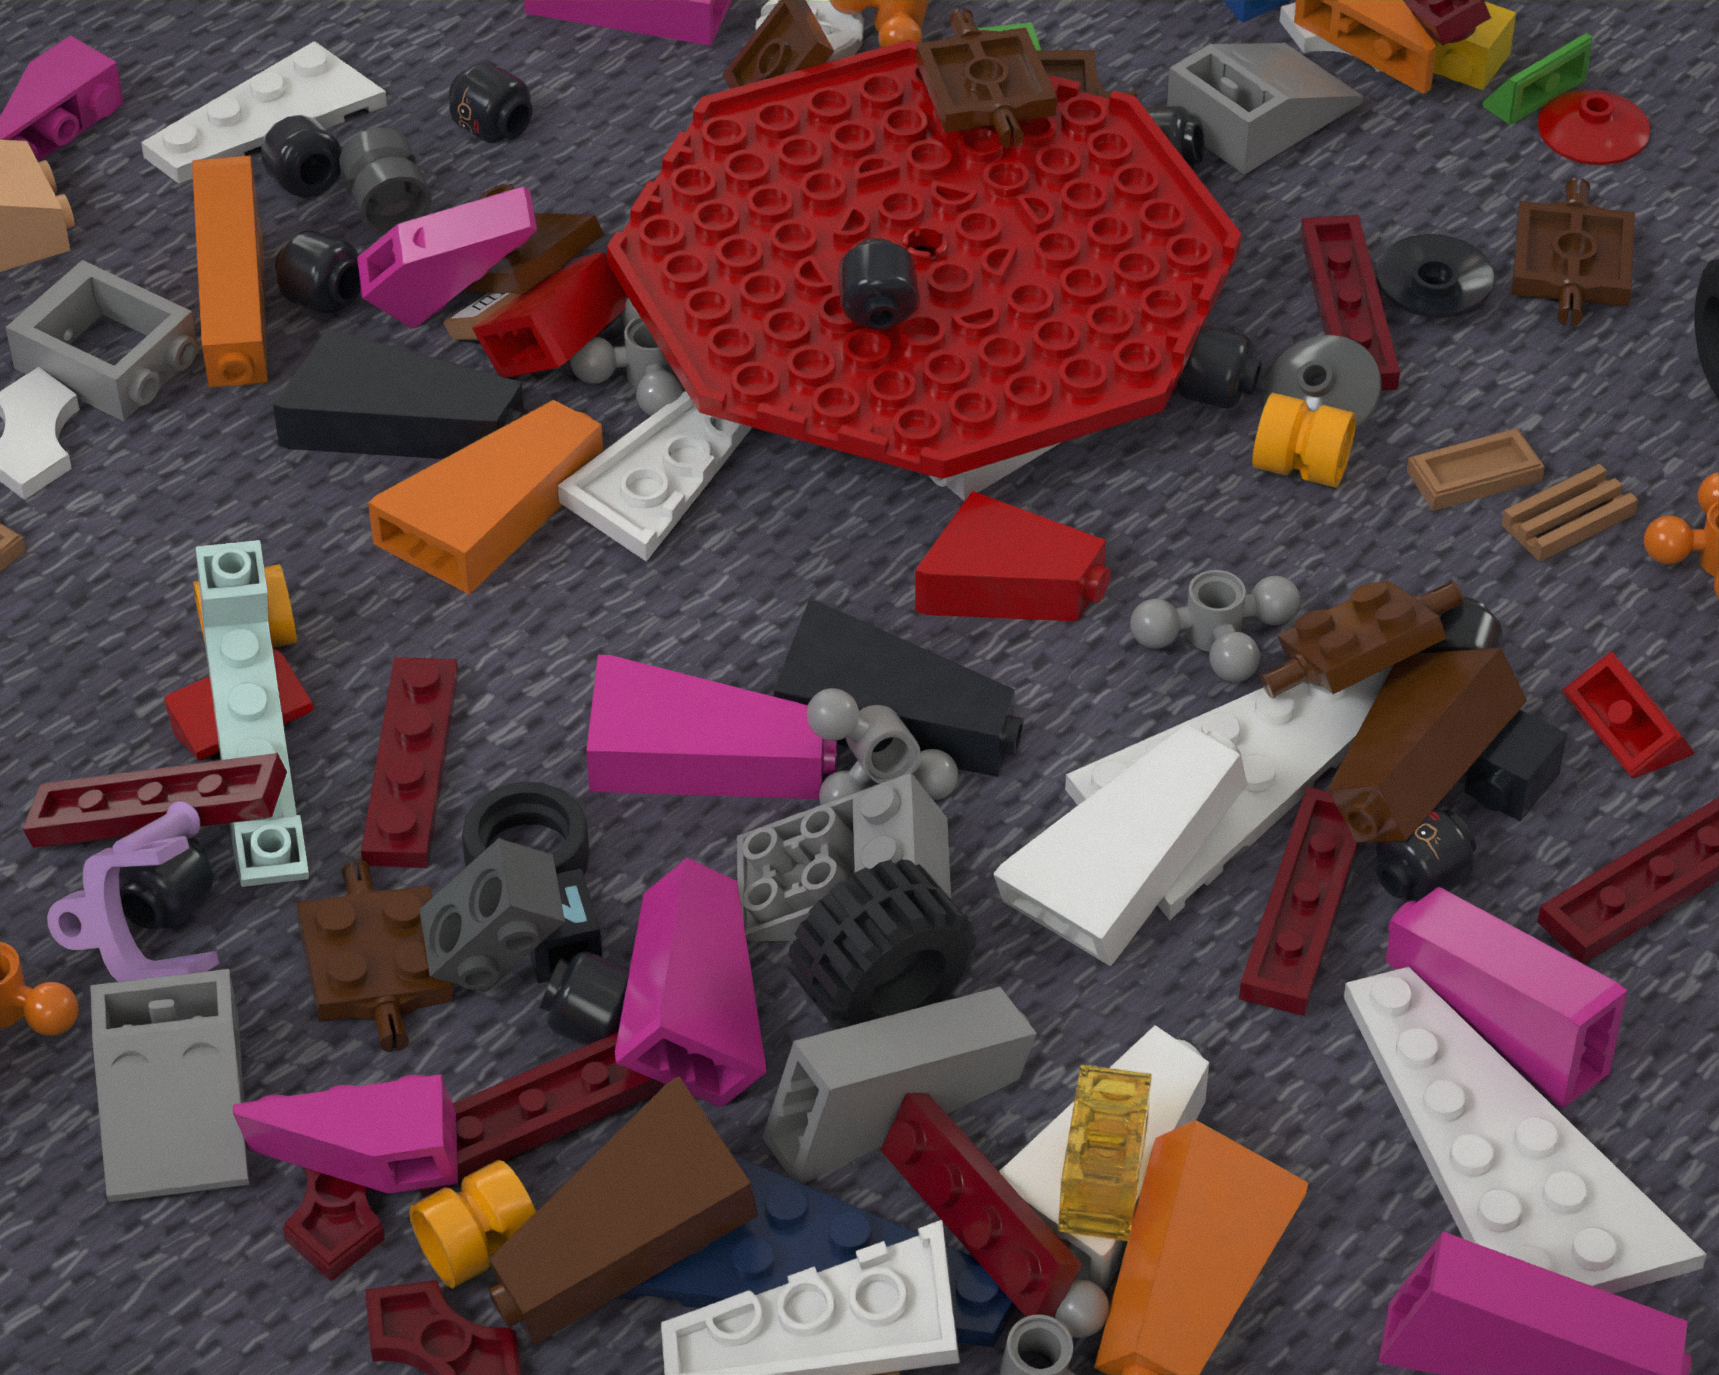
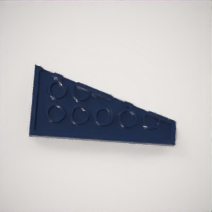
[617,1154,1017,1347]

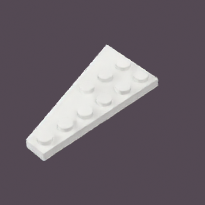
[1065,665,1393,920]
[1344,967,1707,1294]

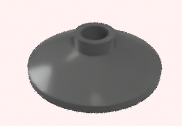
[1263,335,1382,432]

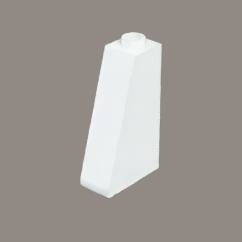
[993,723,1247,966]
[999,1025,1209,1291]

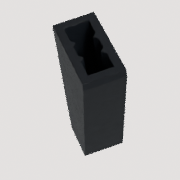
[273,328,529,459]
[774,600,1024,777]

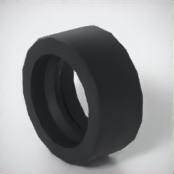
[462,781,589,875]

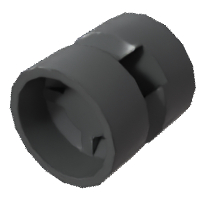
[339,127,432,234]

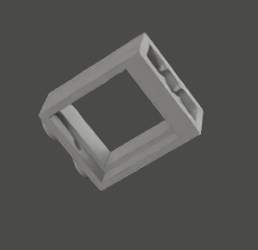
[6,260,199,421]

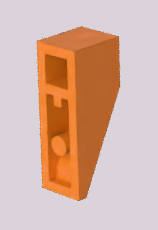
[1294,0,1437,94]

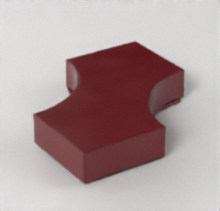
[283,1167,385,1281]
[365,1280,521,1375]

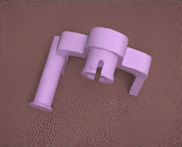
[47,801,219,982]

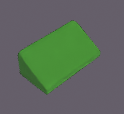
[1482,33,1592,124]

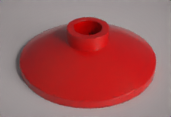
[1538,90,1650,165]

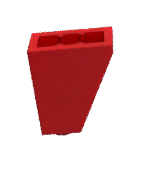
[472,252,628,378]
[915,491,1111,621]

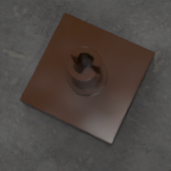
[722,0,835,89]
[463,184,604,294]

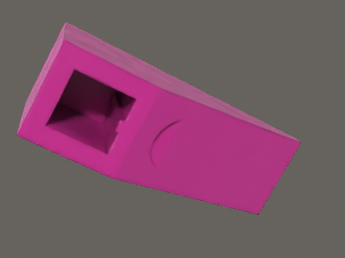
[0,35,124,162]
[357,186,537,328]
[233,1074,458,1194]

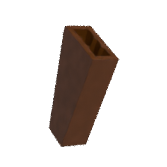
[1328,648,1527,842]
[488,1077,758,1345]

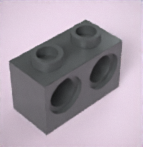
[419,838,565,992]

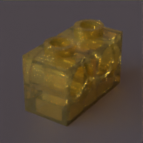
[1058,1064,1152,1241]

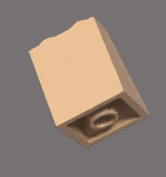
[0,139,75,272]

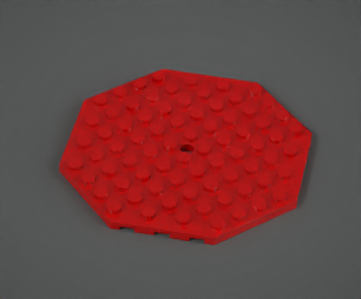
[607,40,1242,479]

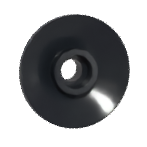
[1376,234,1494,318]

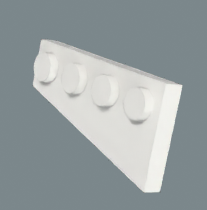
[141,41,387,183]
[558,390,752,561]
[661,1220,960,1375]

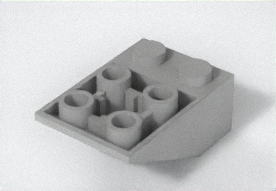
[1167,43,1364,175]
[737,773,951,941]
[90,969,249,1202]

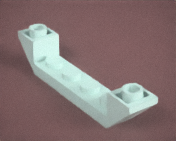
[196,540,309,887]

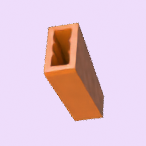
[192,156,268,387]
[368,400,603,594]
[1094,1120,1308,1375]

